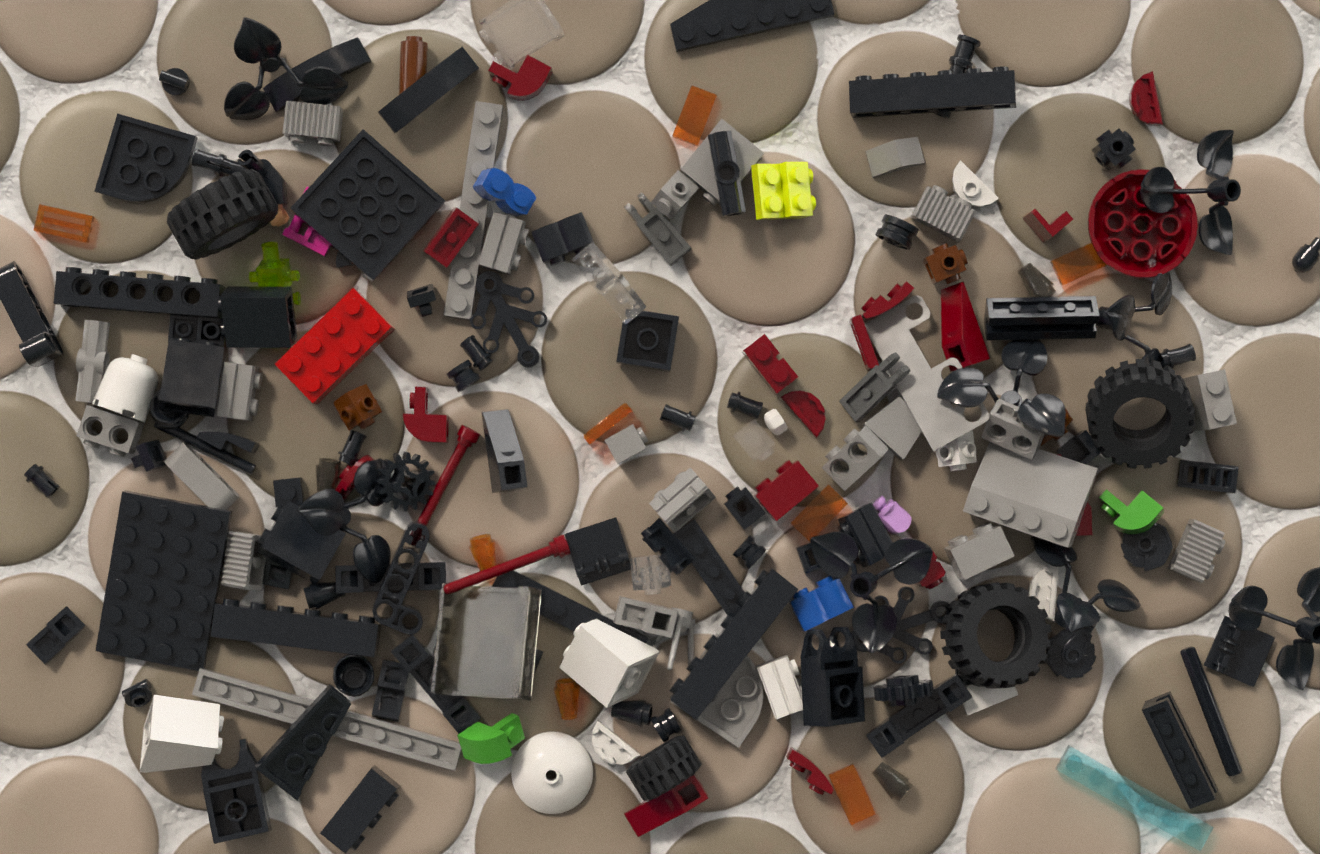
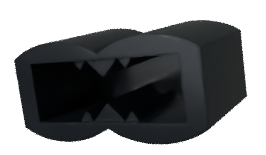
[531,212,594,266]

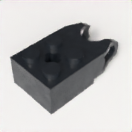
[800,627,865,727]
[201,739,272,844]

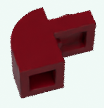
[488,55,553,101]
[403,387,449,443]

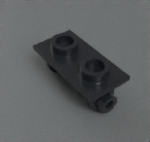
[641,518,695,575]

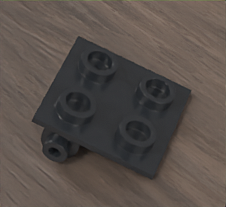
[564,517,633,586]
[1203,616,1275,687]

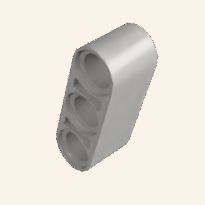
[164,442,240,510]

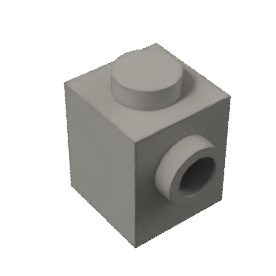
[651,170,699,220]
[604,424,648,464]

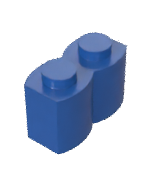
[473,168,536,216]
[789,576,854,631]

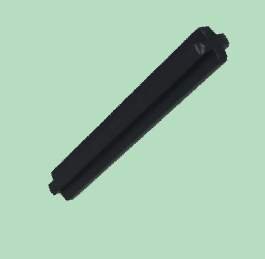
[1180,646,1242,776]

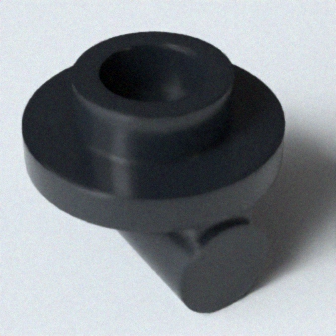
[159,68,190,96]
[122,679,152,707]

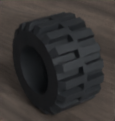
[626,736,702,801]

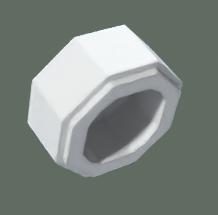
[764,409,788,436]

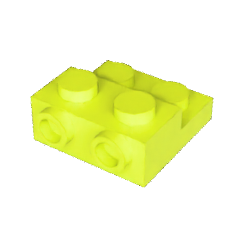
[751,162,816,220]

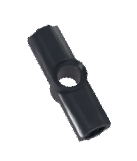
[708,131,746,217]

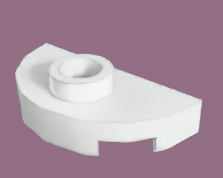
[952,160,999,207]
[1028,566,1059,621]
[592,720,640,765]

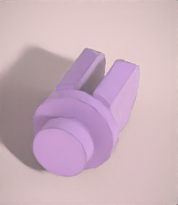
[873,496,911,534]

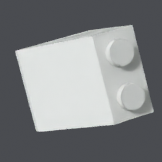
[559,619,659,708]
[140,695,224,773]

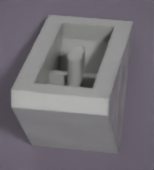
[865,137,925,178]

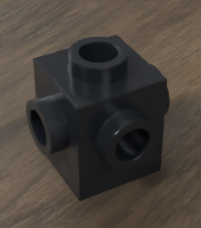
[1092,128,1136,171]

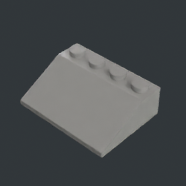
[963,442,1098,548]

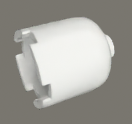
[92,354,159,423]

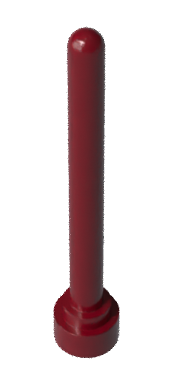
[410,425,481,546]
[443,534,571,594]

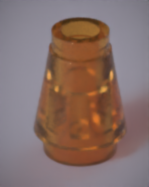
[468,534,497,571]
[553,678,580,720]

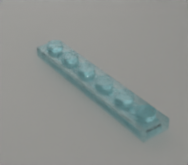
[1055,745,1214,851]

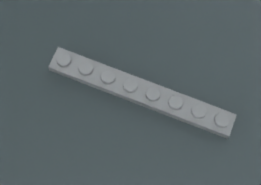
[444,101,503,320]

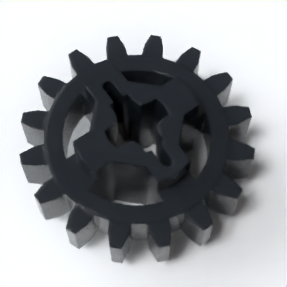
[375,451,436,512]
[873,674,934,707]

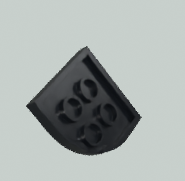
[94,113,198,202]

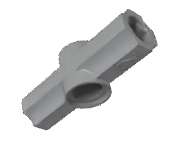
[75,320,110,403]

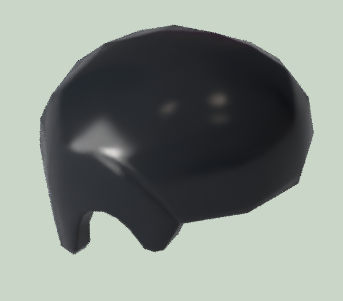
[332,654,374,697]

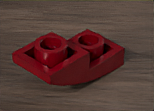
[861,281,914,321]
[786,747,834,795]

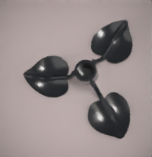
[224,17,348,120]
[1140,130,1241,255]
[1096,272,1172,364]
[937,340,1066,437]
[297,458,391,583]
[810,531,933,653]
[1031,536,1141,634]
[1228,567,1320,690]

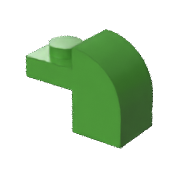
[1099,489,1164,534]
[457,713,525,764]

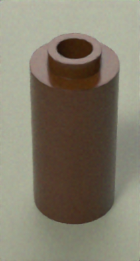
[399,36,428,94]

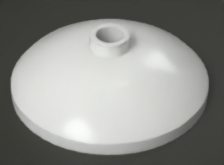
[511,731,593,814]

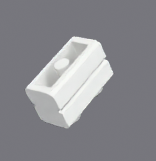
[756,655,803,719]

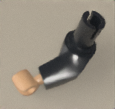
[237,150,289,227]

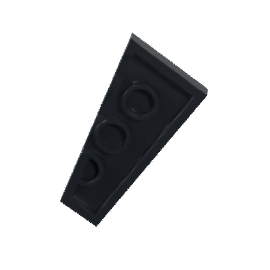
[255,684,351,801]

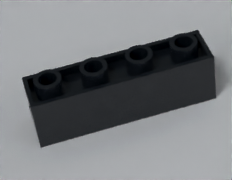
[983,296,1100,341]
[1142,691,1218,809]

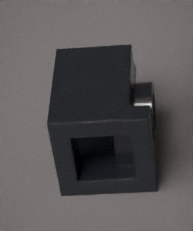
[724,486,766,530]

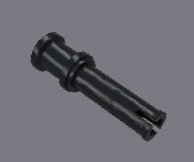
[934,34,981,119]

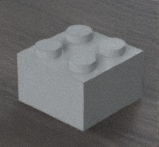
[943,523,1015,580]

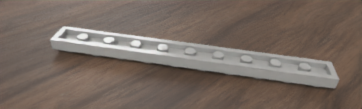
[192,668,462,771]

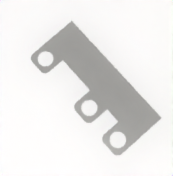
[865,295,989,452]

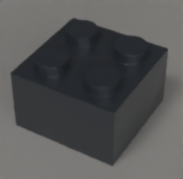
[616,308,679,372]

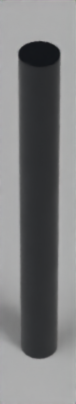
[154,423,256,475]

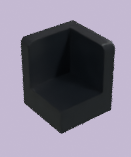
[1057,430,1100,464]

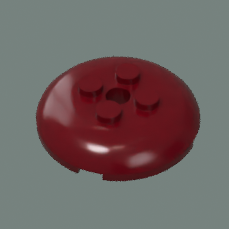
[1088,169,1198,278]

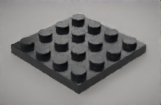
[290,129,445,282]

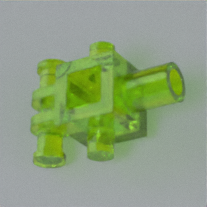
[249,241,301,305]

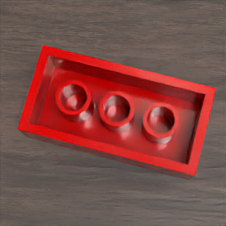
[275,288,395,405]

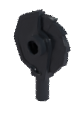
[1121,498,1173,572]
[1046,616,1101,679]

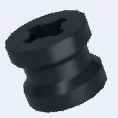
[446,360,481,393]
[732,535,767,569]
[650,708,683,742]

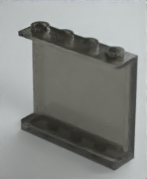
[430,583,542,701]

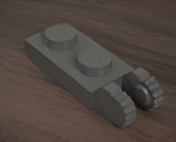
[624,192,692,266]
[839,352,910,422]

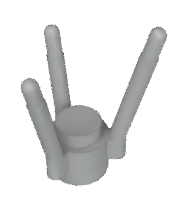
[653,607,696,670]

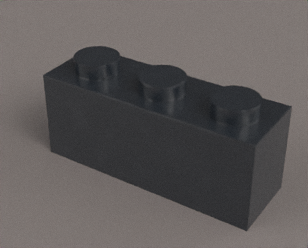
[320,765,400,854]

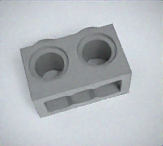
[981,399,1045,460]
[76,405,145,457]
[822,425,889,491]

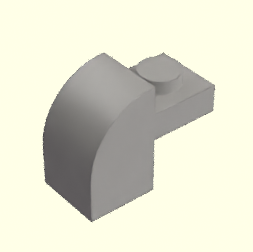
[613,596,678,638]

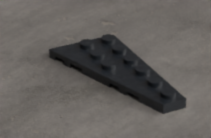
[670,0,834,52]

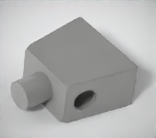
[863,397,922,460]

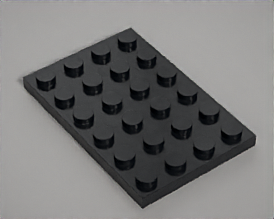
[95,490,232,671]

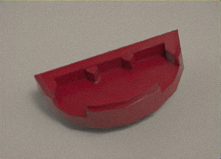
[1129,71,1163,126]
[781,390,826,438]
[336,455,374,501]

